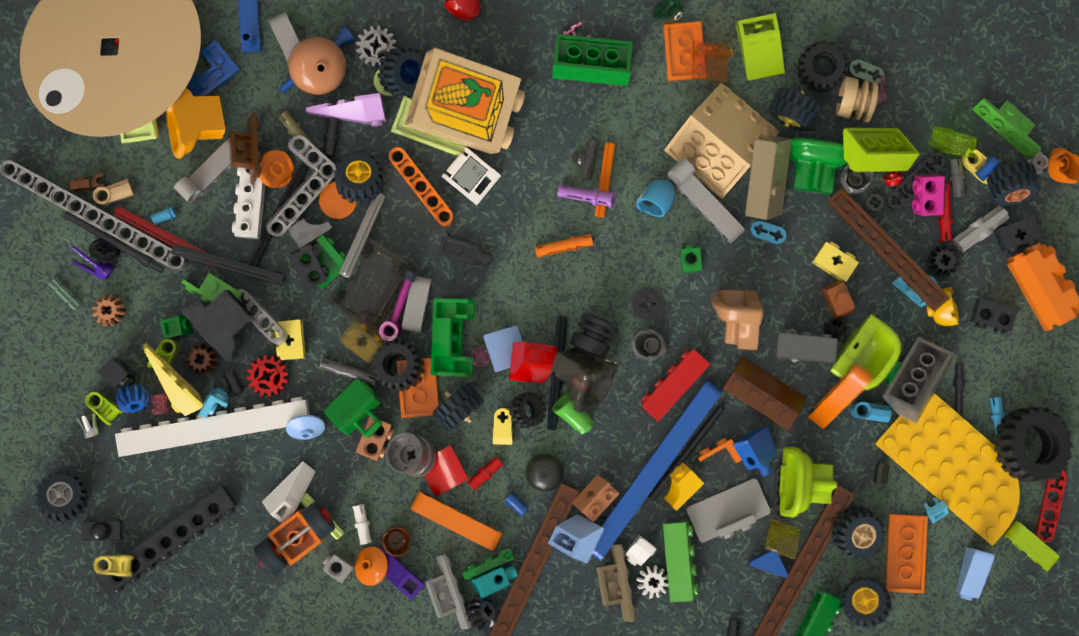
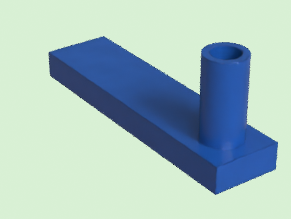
[238,0,261,53]

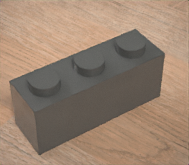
[774,330,837,364]

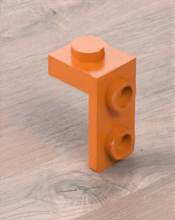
[697,438,742,463]

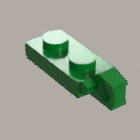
[462,548,514,580]

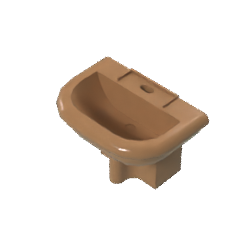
[711,289,763,350]

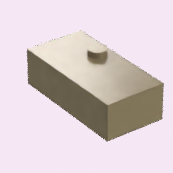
[745,135,792,220]

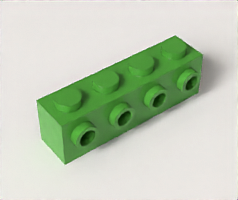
[663,521,699,602]

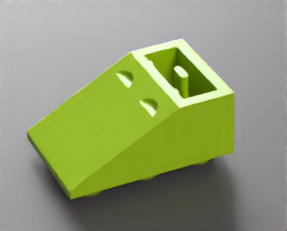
[736,13,785,81]

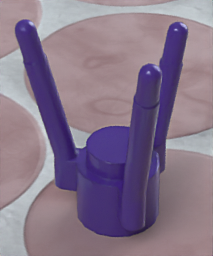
[71,246,115,280]

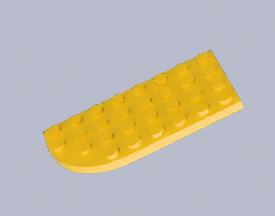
[874,393,1020,546]

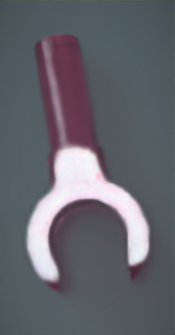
[877,76,887,104]

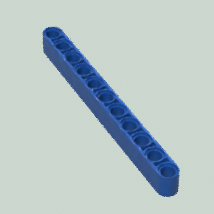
[592,379,723,561]

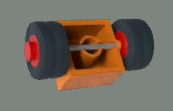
[254,502,335,575]

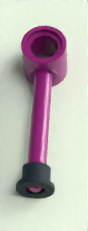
[379,268,419,341]

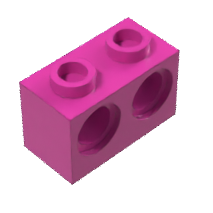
[912,174,945,216]

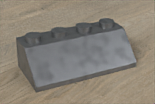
[883,337,954,424]

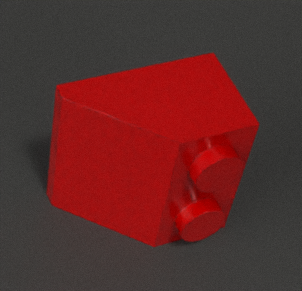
[509,342,558,384]

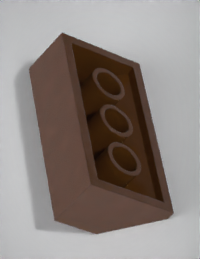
[721,357,806,430]

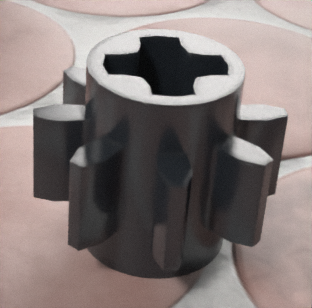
[823,319,847,343]

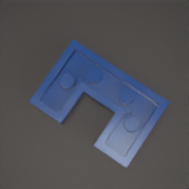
[186,40,240,96]

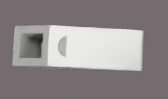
[262,461,315,523]

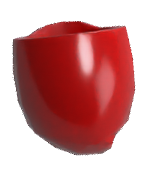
[443,0,481,21]

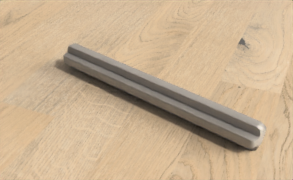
[340,193,385,277]

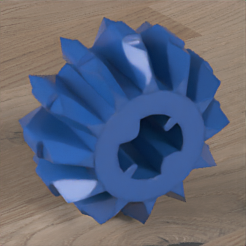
[116,384,150,414]

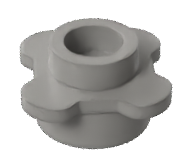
[1027,151,1049,174]

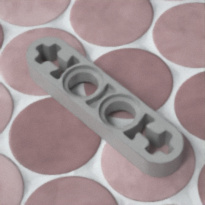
[238,289,287,345]

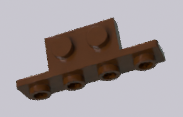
[229,112,261,184]

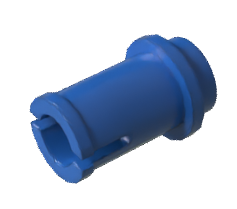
[975,156,1000,181]
[504,492,529,517]

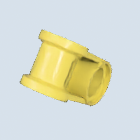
[961,150,996,184]
[493,408,513,445]
[94,555,134,576]

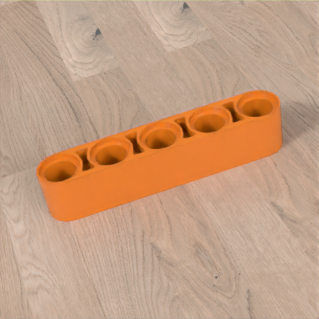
[389,147,454,226]
[807,364,873,429]
[410,491,503,551]

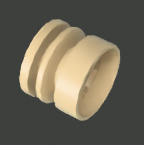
[836,76,878,123]

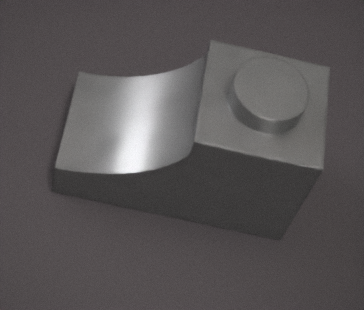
[288,219,334,248]

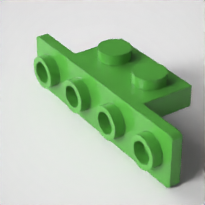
[973,98,1041,159]
[181,273,243,304]

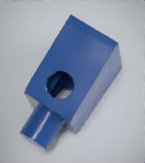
[733,426,777,476]

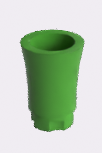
[552,392,594,435]

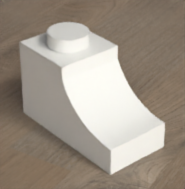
[625,535,656,566]

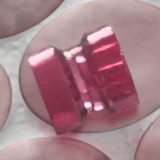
[471,348,490,367]
[149,394,171,416]

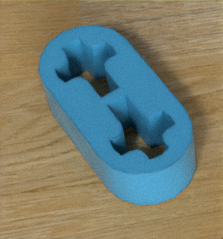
[750,221,786,245]

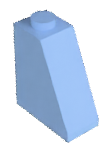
[956,547,995,601]

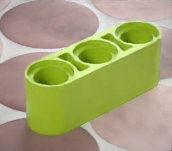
[1004,521,1060,572]

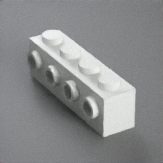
[232,167,265,240]

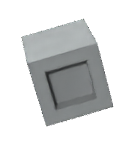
[323,553,355,584]

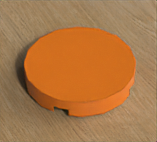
[258,150,294,188]
[319,182,357,219]

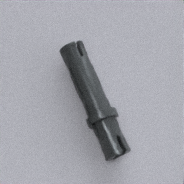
[319,357,377,386]

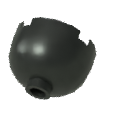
[525,453,564,492]

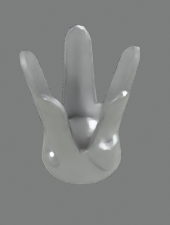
[76,413,100,442]

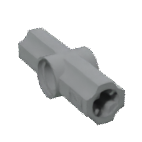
[953,205,1009,253]

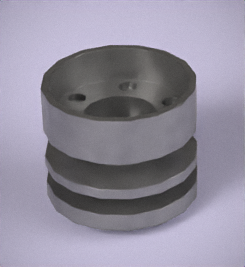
[386,433,437,477]

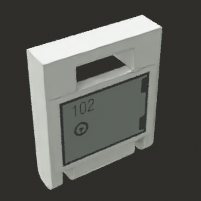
[441,147,501,206]

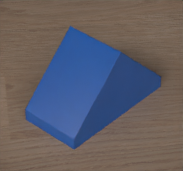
[748,548,788,578]

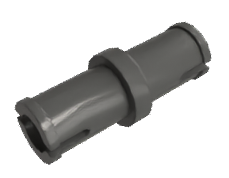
[949,158,966,198]

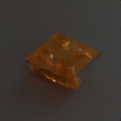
[692,41,733,83]

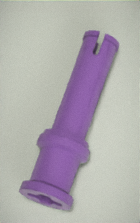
[557,185,616,209]

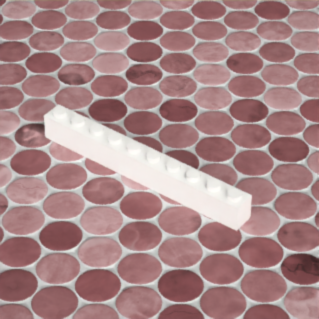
[115,397,310,457]

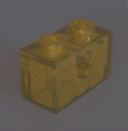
[339,322,384,364]

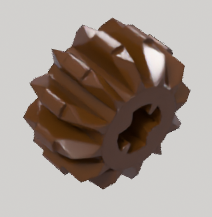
[185,343,219,376]

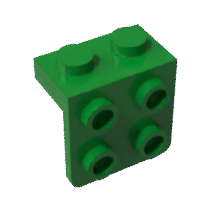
[301,235,347,289]

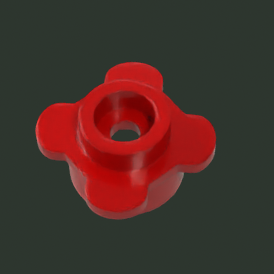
[882,171,903,186]

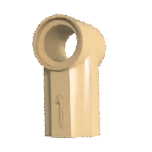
[93,179,134,206]

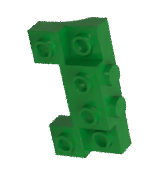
[431,298,475,377]

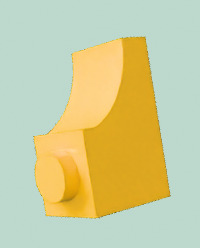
[664,462,704,511]

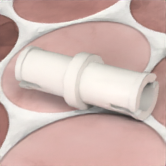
[352,504,372,545]

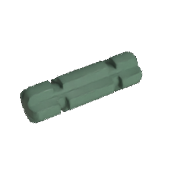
[49,278,82,310]

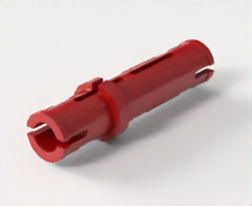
[938,183,953,242]

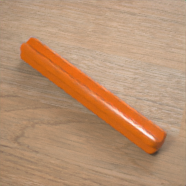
[595,142,615,218]

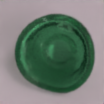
[653,0,685,23]

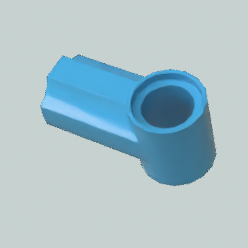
[850,402,892,423]

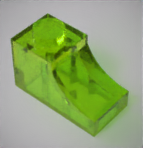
[928,126,978,157]

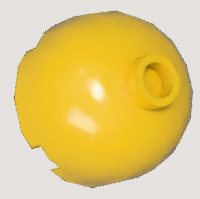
[927,287,959,326]

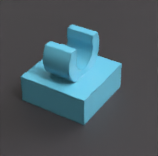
[924,497,949,524]

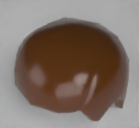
[382,526,411,557]

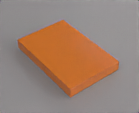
[663,21,706,81]
[397,358,439,418]

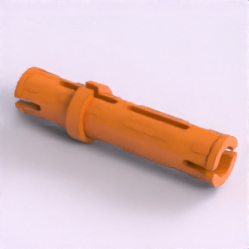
[535,233,593,258]

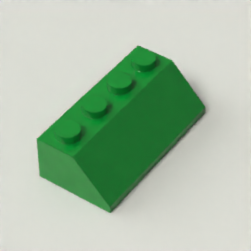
[552,34,633,86]
[795,588,842,636]

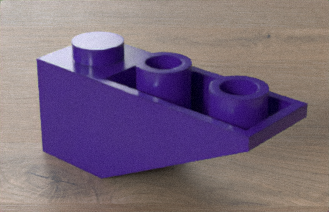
[380,546,426,601]

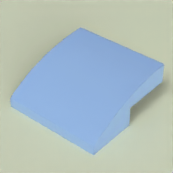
[483,326,523,372]

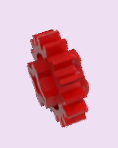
[246,355,289,397]

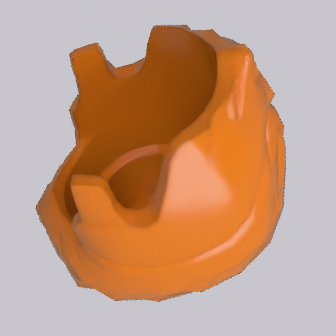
[1048,147,1079,184]

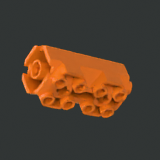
[1007,243,1079,331]

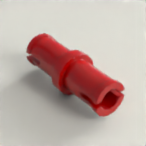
[467,456,503,491]

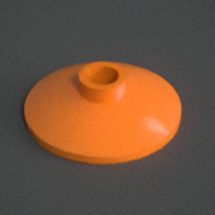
[355,547,388,586]

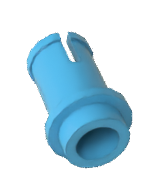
[151,206,177,225]

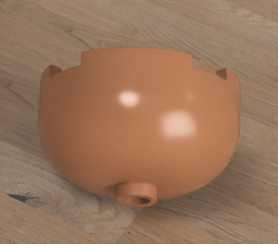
[288,36,347,95]

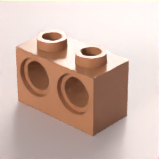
[355,417,394,461]

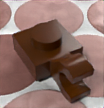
[70,173,106,191]

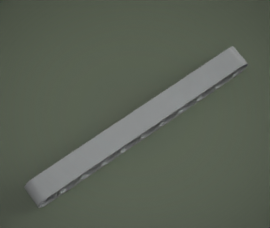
[0,160,187,270]

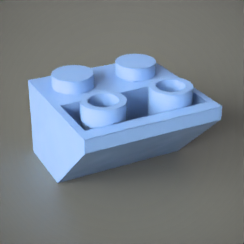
[548,514,604,563]

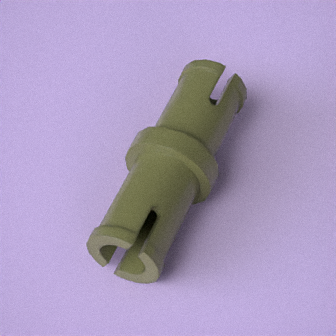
[278,110,311,147]

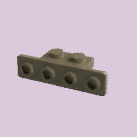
[596,544,636,622]

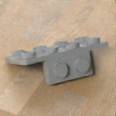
[686,479,770,542]

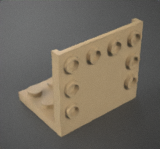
[664,83,780,199]

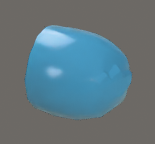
[636,179,676,217]

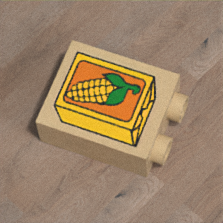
[404,48,525,154]

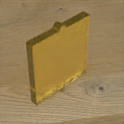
[765,519,801,559]

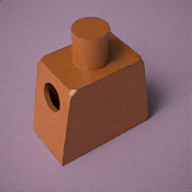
[820,281,855,320]

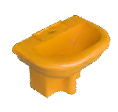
[166,88,226,159]

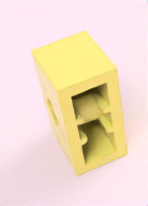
[811,241,859,283]
[275,320,306,361]

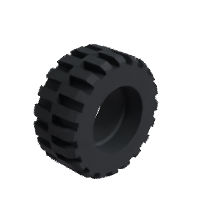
[993,407,1073,482]

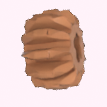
[92,294,126,327]

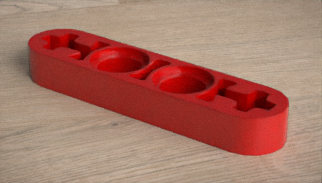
[1035,470,1067,543]

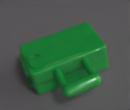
[324,379,382,438]

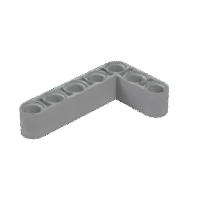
[266,136,336,236]
[666,158,745,244]

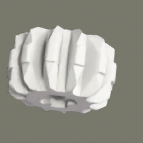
[637,565,669,598]

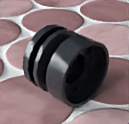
[569,313,619,359]

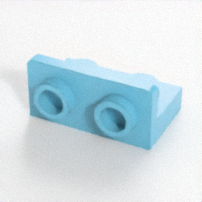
[199,387,229,419]

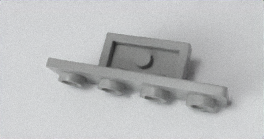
[425,554,471,629]

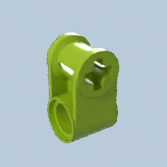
[147,339,180,368]
[85,392,124,426]

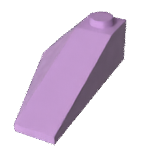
[306,93,387,127]

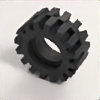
[509,392,546,429]

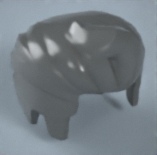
[840,163,874,196]
[631,329,668,361]

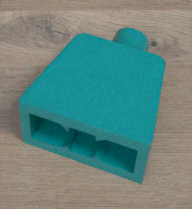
[471,565,517,598]

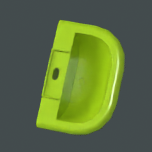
[830,314,901,389]
[779,446,837,517]

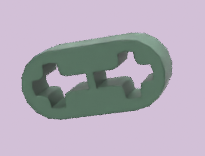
[848,60,884,84]

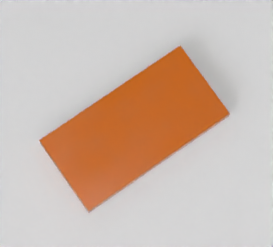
[885,514,928,594]

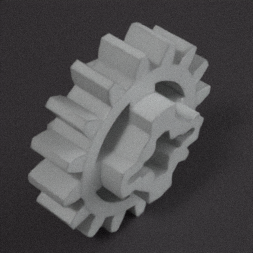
[356,26,397,68]

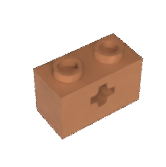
[572,474,619,522]

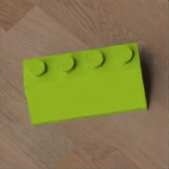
[843,128,920,172]

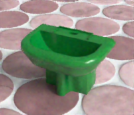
[789,138,847,195]

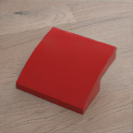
[424,445,469,497]

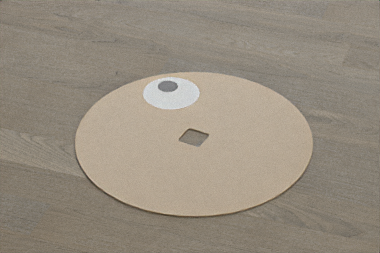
[20,0,201,137]

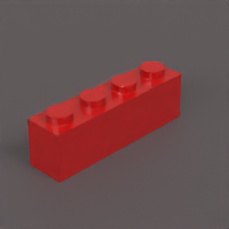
[640,349,710,421]

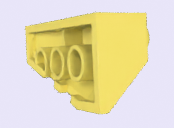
[143,343,204,416]

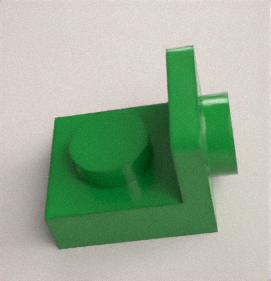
[160,315,193,339]

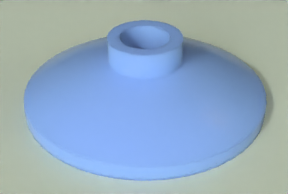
[286,415,325,440]

